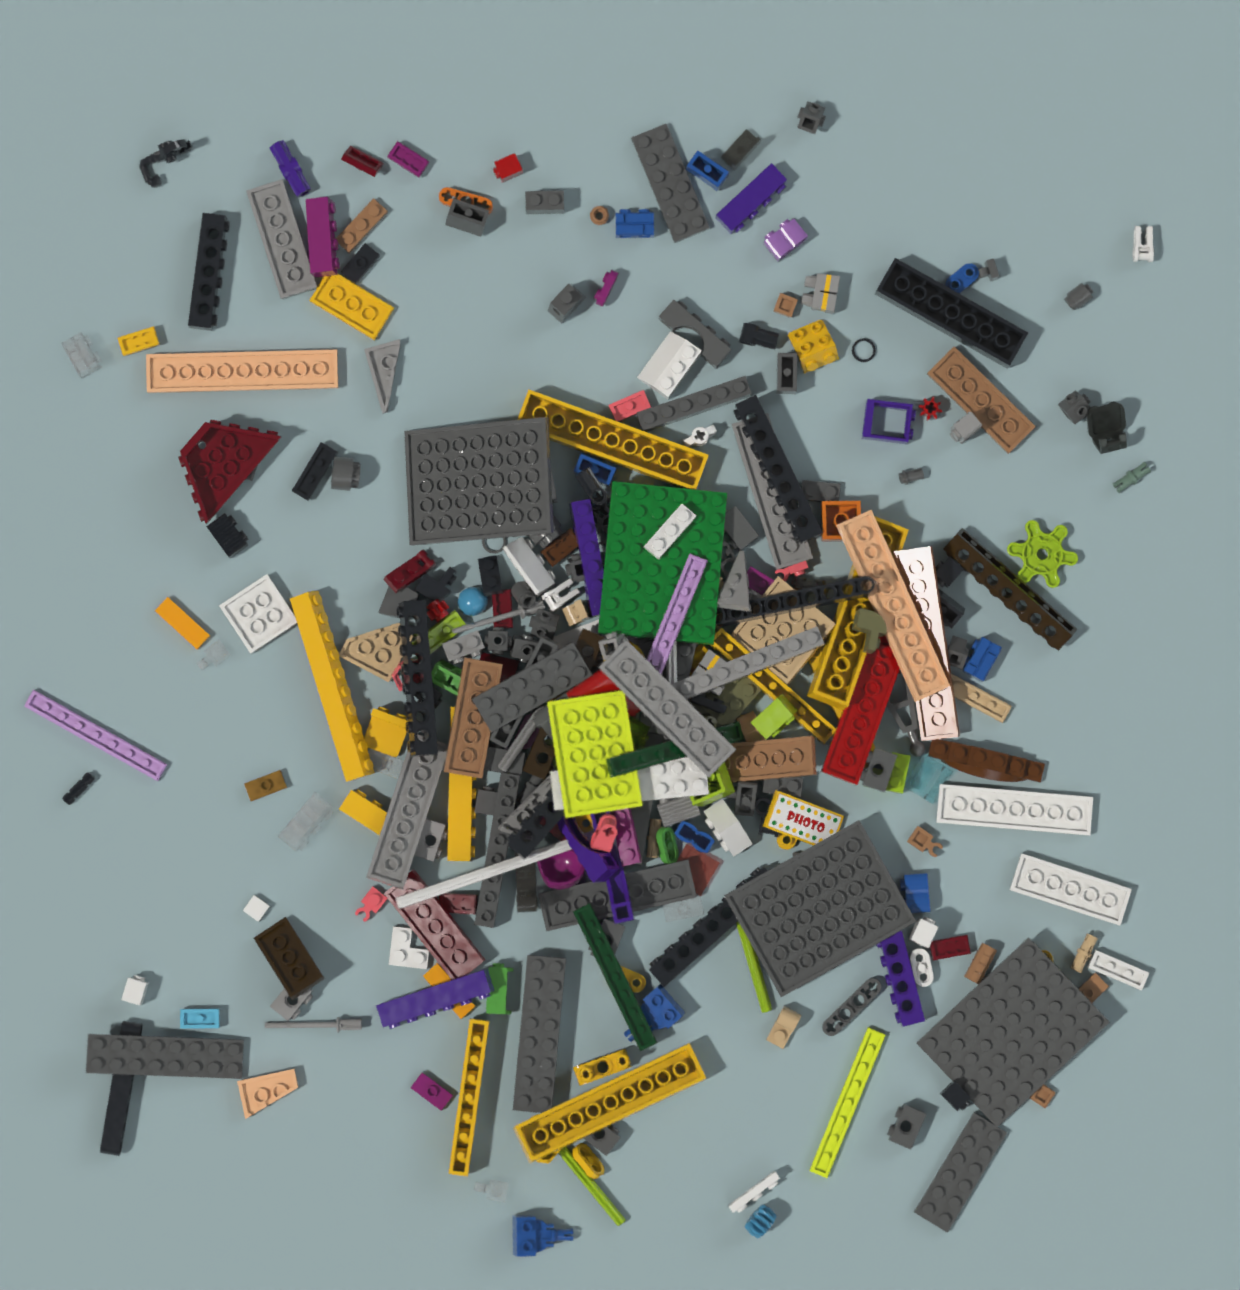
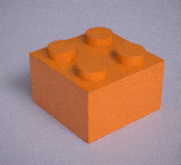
[821,501,861,542]

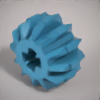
[745,1204,776,1238]

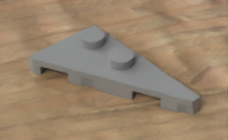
[364,339,401,414]
[717,551,751,611]
[498,775,552,840]

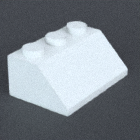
[637,331,702,400]
[503,537,556,598]

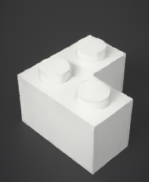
[703,799,752,857]

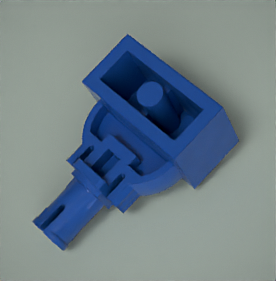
[624,984,685,1042]
[513,1215,573,1257]

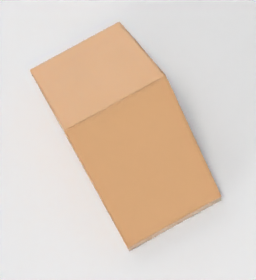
[736,711,766,742]

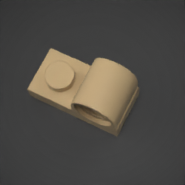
[562,599,591,627]
[766,1006,801,1049]

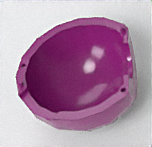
[537,849,585,890]

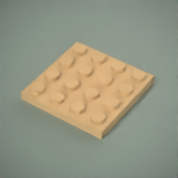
[730,576,836,685]

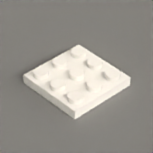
[219,574,297,654]

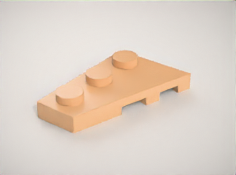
[237,1068,299,1119]

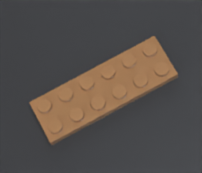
[927,347,1036,454]
[444,657,503,778]
[724,736,817,783]

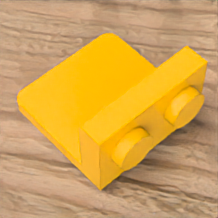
[788,320,839,374]
[364,706,408,757]

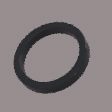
[852,338,876,362]

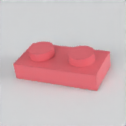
[609,390,651,422]

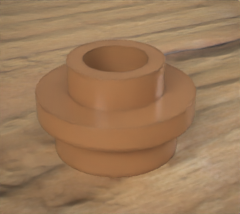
[590,206,609,225]

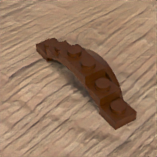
[928,739,1045,783]

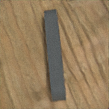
[822,978,881,1036]

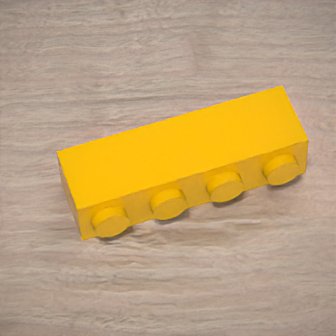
[339,789,387,835]

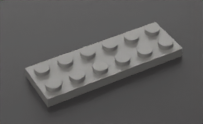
[246,179,317,300]

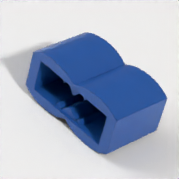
[674,821,715,853]
[900,873,930,913]

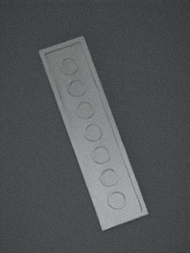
[732,413,813,570]
[598,640,736,777]
[366,734,448,890]

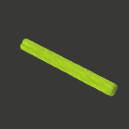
[736,922,772,1013]
[559,1147,625,1226]

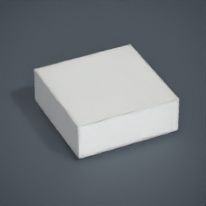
[243,895,270,922]

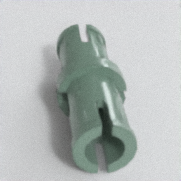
[1112,462,1151,493]

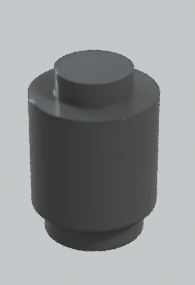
[1064,283,1093,311]
[511,581,536,608]

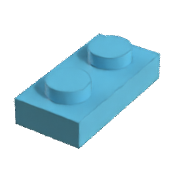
[180,1009,220,1029]

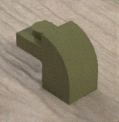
[852,608,887,654]

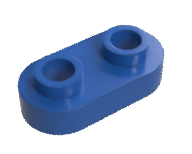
[945,263,979,294]

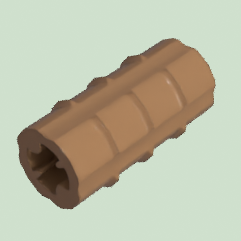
[964,943,997,984]

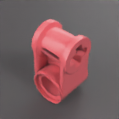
[590,814,617,853]

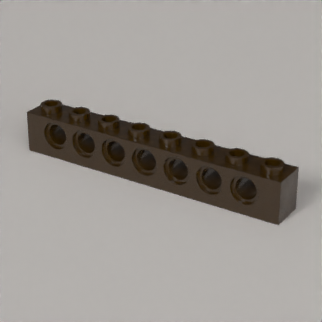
[943,528,1077,651]
[523,628,605,779]

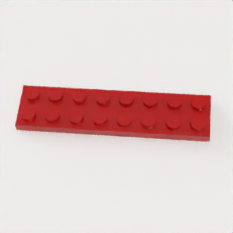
[820,635,900,786]

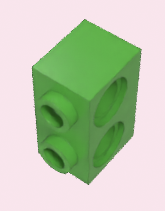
[432,659,462,695]

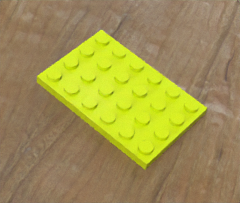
[547,691,643,818]

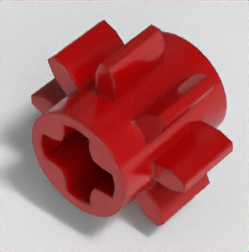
[918,397,942,421]
[426,599,450,622]

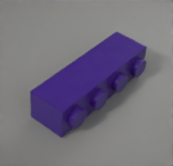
[716,163,787,234]

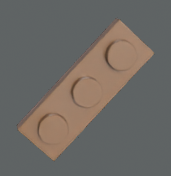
[336,198,388,254]

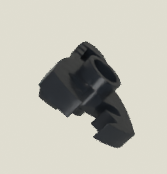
[139,139,192,188]

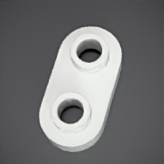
[910,948,934,987]

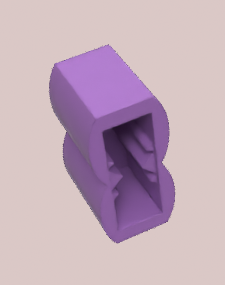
[764,218,808,262]

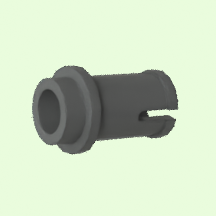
[899,467,924,485]

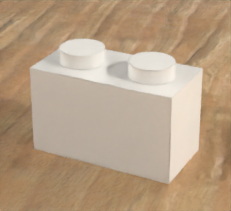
[908,917,938,948]

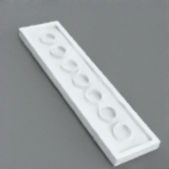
[550,757,709,811]
[936,784,1093,836]

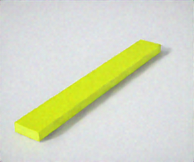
[809,1027,886,1178]

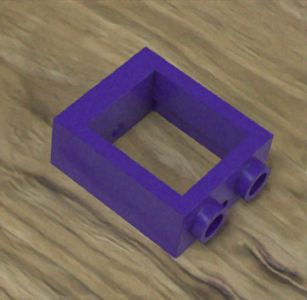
[862,399,916,444]

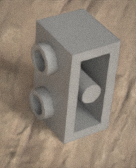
[442,630,486,665]

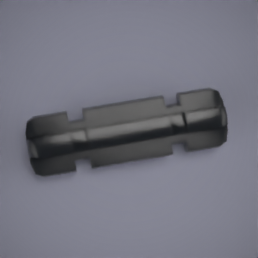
[62,772,95,805]

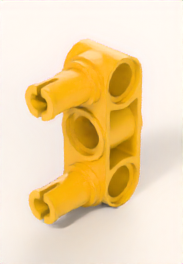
[573,1048,632,1086]

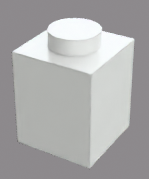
[121,975,149,1005]

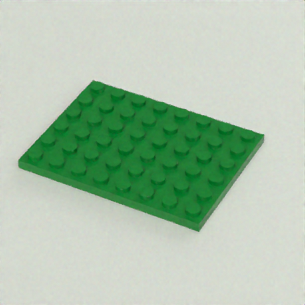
[598,481,727,645]

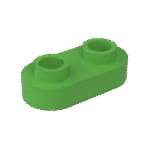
[656,827,679,864]

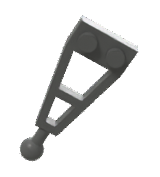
[886,670,925,757]

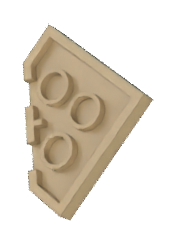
[339,623,414,683]

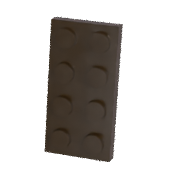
[254,917,325,1000]

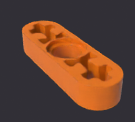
[439,187,493,215]

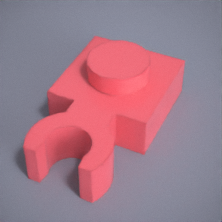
[355,886,388,922]

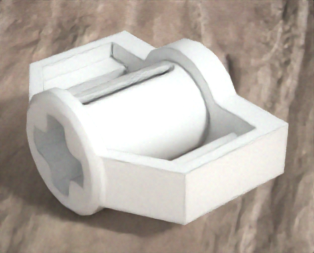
[683,425,717,448]

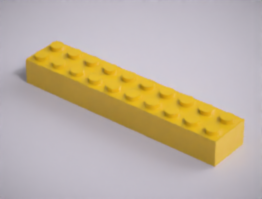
[517,389,709,490]
[807,516,909,710]
[513,1043,706,1164]

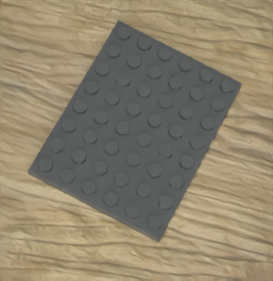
[404,417,554,546]
[724,820,916,997]
[916,937,1110,1127]

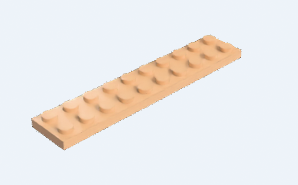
[146,349,338,393]
[836,510,950,702]

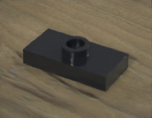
[341,243,380,284]

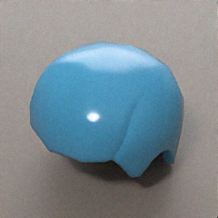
[457,586,489,616]

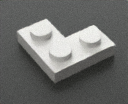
[389,926,429,969]

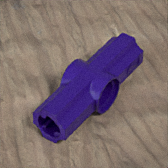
[269,140,311,198]

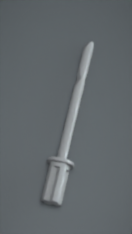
[452,599,545,633]
[264,1017,362,1032]

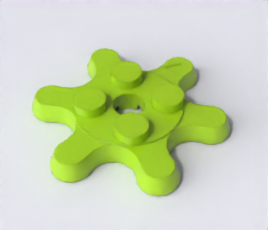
[1007,520,1078,588]

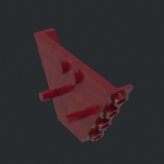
[178,420,282,525]

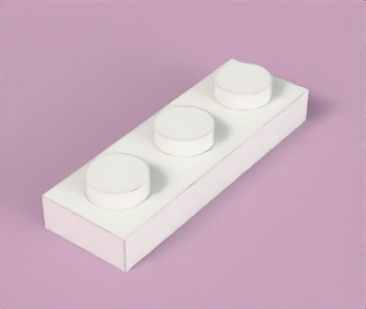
[644,504,696,560]
[1088,950,1149,991]
[728,1170,780,1213]

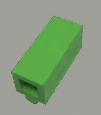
[486,963,514,1014]

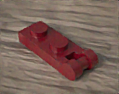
[384,549,437,593]

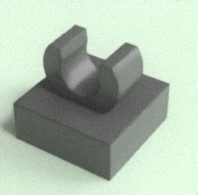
[978,258,999,282]

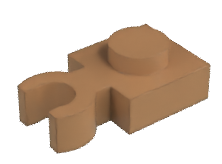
[907,826,943,857]

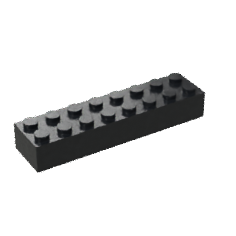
[875,258,1028,369]

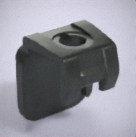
[1086,401,1127,454]

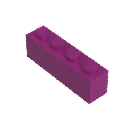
[305,196,340,278]

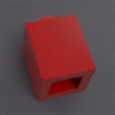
[493,153,523,183]

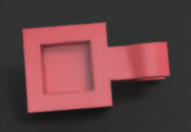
[775,560,809,582]

